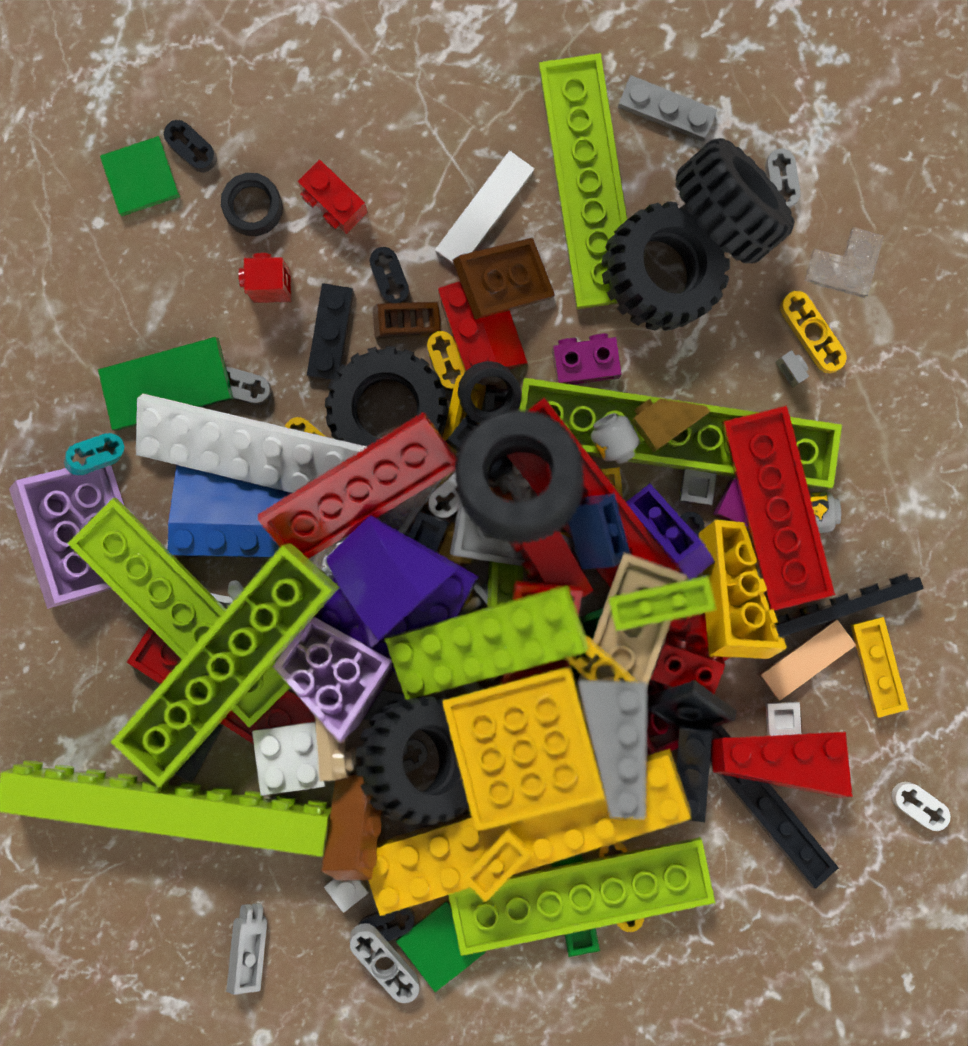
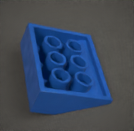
[167,465,292,558]

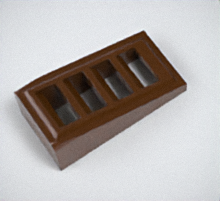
[373,302,441,338]

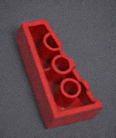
[711,732,853,798]

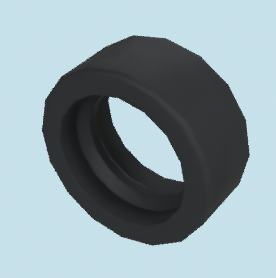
[221,172,283,236]
[457,361,522,424]

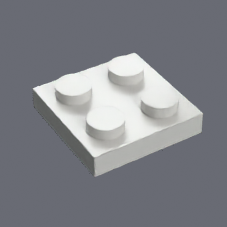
[252,722,326,796]

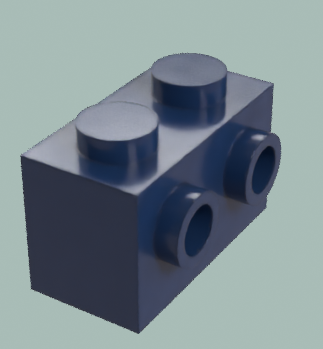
[567,493,631,569]

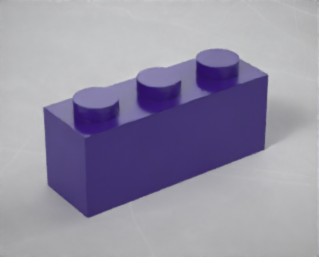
[627,483,715,580]

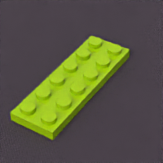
[385,585,589,700]

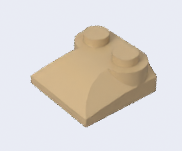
[315,716,357,781]

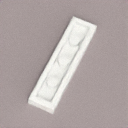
[435,150,535,265]

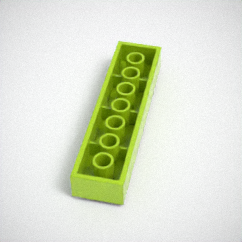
[111,544,340,787]

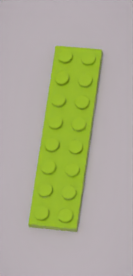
[539,53,627,310]
[67,498,290,728]
[449,837,715,956]

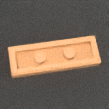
[759,619,856,701]

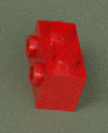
[297,159,368,234]
[238,253,291,303]
[650,635,726,694]

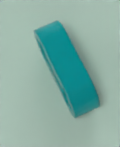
[64,433,125,476]

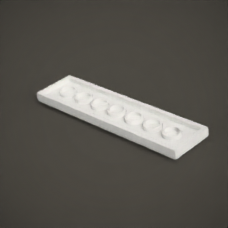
[136,394,366,493]

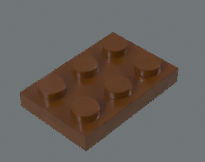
[452,237,555,320]

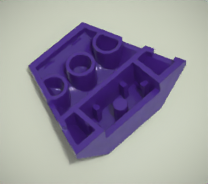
[326,516,459,649]

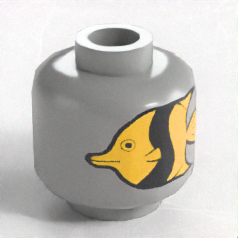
[591,413,639,464]
[809,491,841,533]

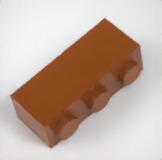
[322,775,381,881]

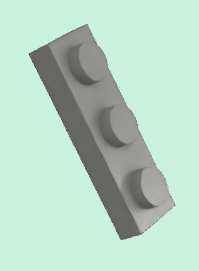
[618,75,717,142]

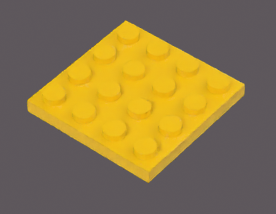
[442,667,606,831]

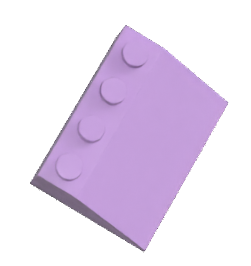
[9,464,124,609]

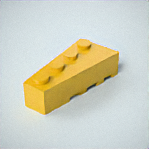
[699,520,787,659]

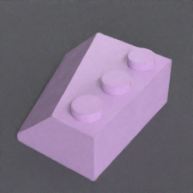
[274,617,392,743]

